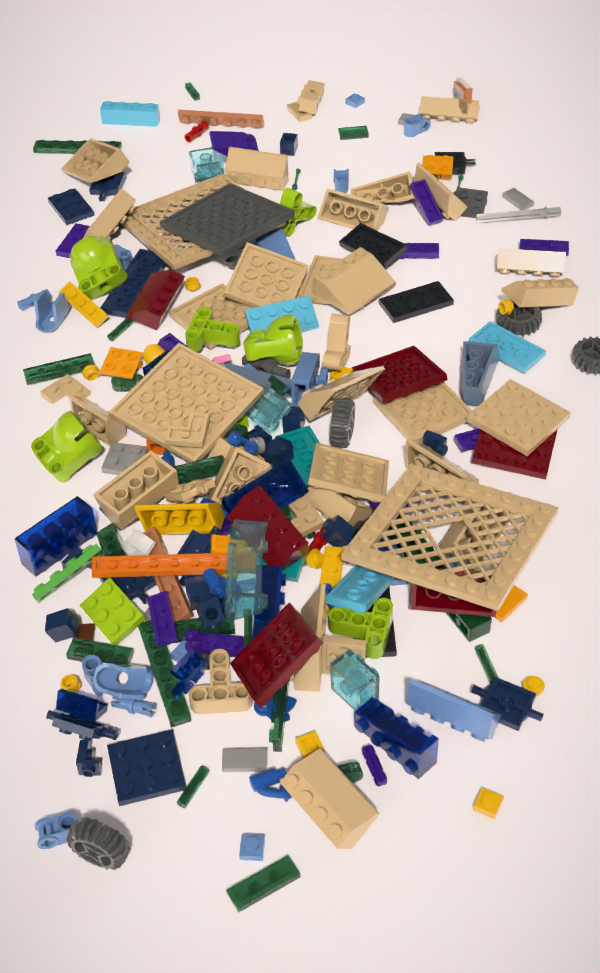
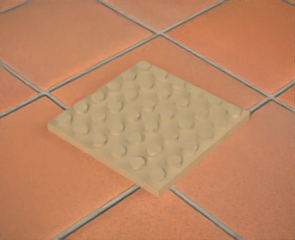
[109,343,264,466]

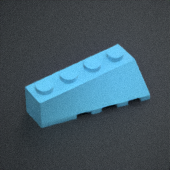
[100,101,160,127]

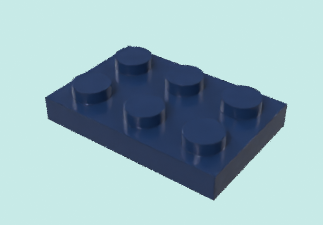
[47,188,95,226]

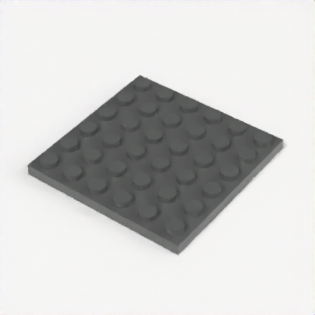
[160,183,295,257]

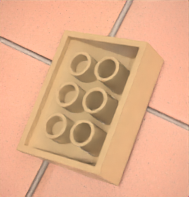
[61,138,130,183]
[313,247,396,315]
[297,366,385,421]
[290,584,326,692]

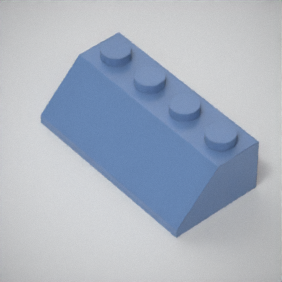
[406,679,502,742]

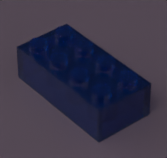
[219,458,309,515]
[14,496,98,577]

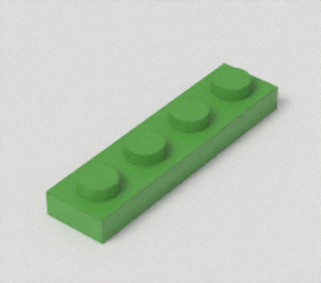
[31,543,103,604]

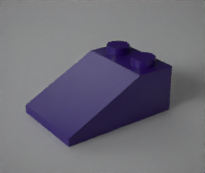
[209,131,259,156]

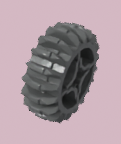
[496,300,542,337]
[572,336,600,376]
[329,398,356,448]
[66,817,130,870]

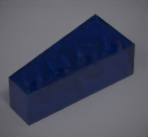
[354,697,439,780]

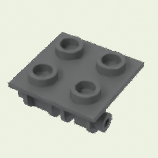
[456,187,488,218]

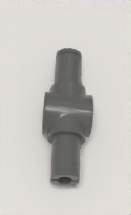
[242,355,291,378]

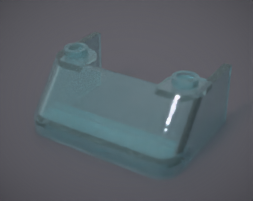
[225,520,268,620]

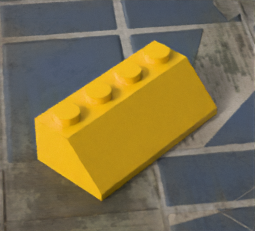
[134,503,225,535]

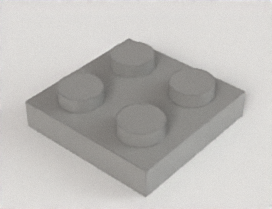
[101,442,148,475]

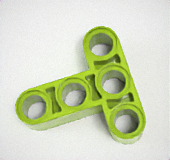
[280,187,317,237]
[185,307,240,352]
[328,598,393,659]

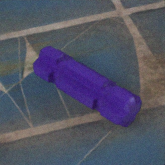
[362,745,387,787]

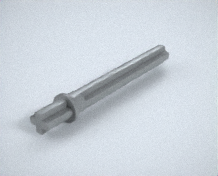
[476,206,562,223]

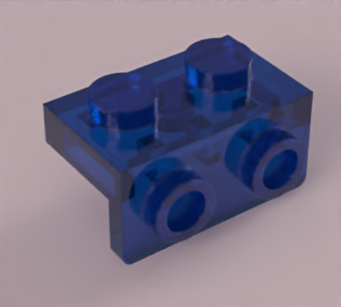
[170,649,208,699]
[56,689,108,721]

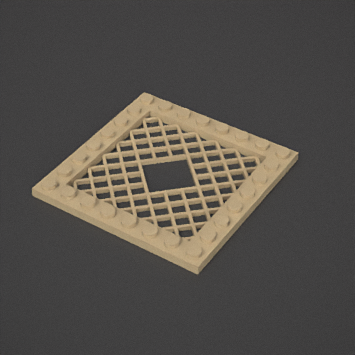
[122,174,286,270]
[341,464,559,611]

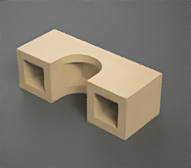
[297,80,325,114]

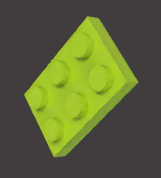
[79,577,146,647]

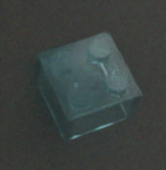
[188,147,224,183]
[245,384,292,433]
[330,649,380,715]

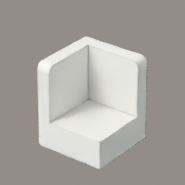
[120,528,156,556]

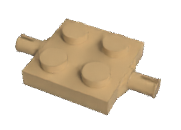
[164,479,216,503]

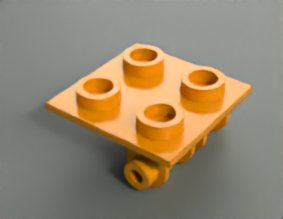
[422,155,453,180]
[99,347,143,379]

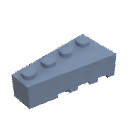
[463,341,499,406]

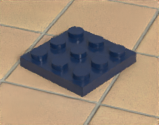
[107,729,186,807]

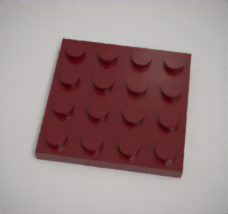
[351,345,448,403]
[471,429,558,480]
[230,602,323,708]

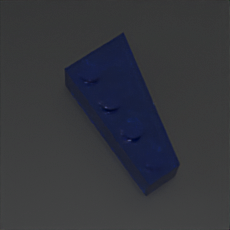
[252,565,287,640]

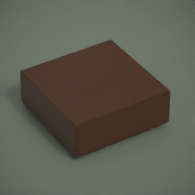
[72,623,96,645]

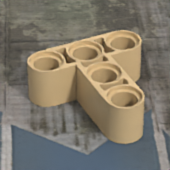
[322,313,351,371]
[188,649,253,714]

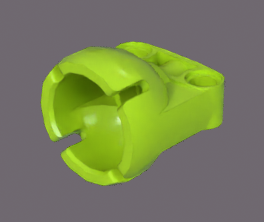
[69,236,127,300]
[243,314,303,366]
[31,410,103,483]

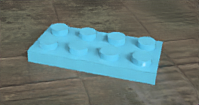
[244,295,319,332]
[469,321,546,373]
[326,565,396,613]

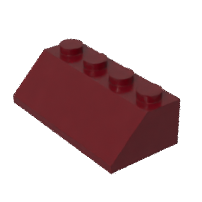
[126,269,185,331]
[228,486,309,575]
[411,567,496,617]

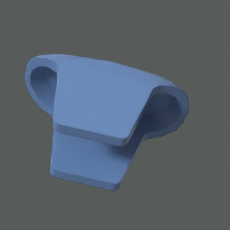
[34,290,71,332]
[93,663,153,700]

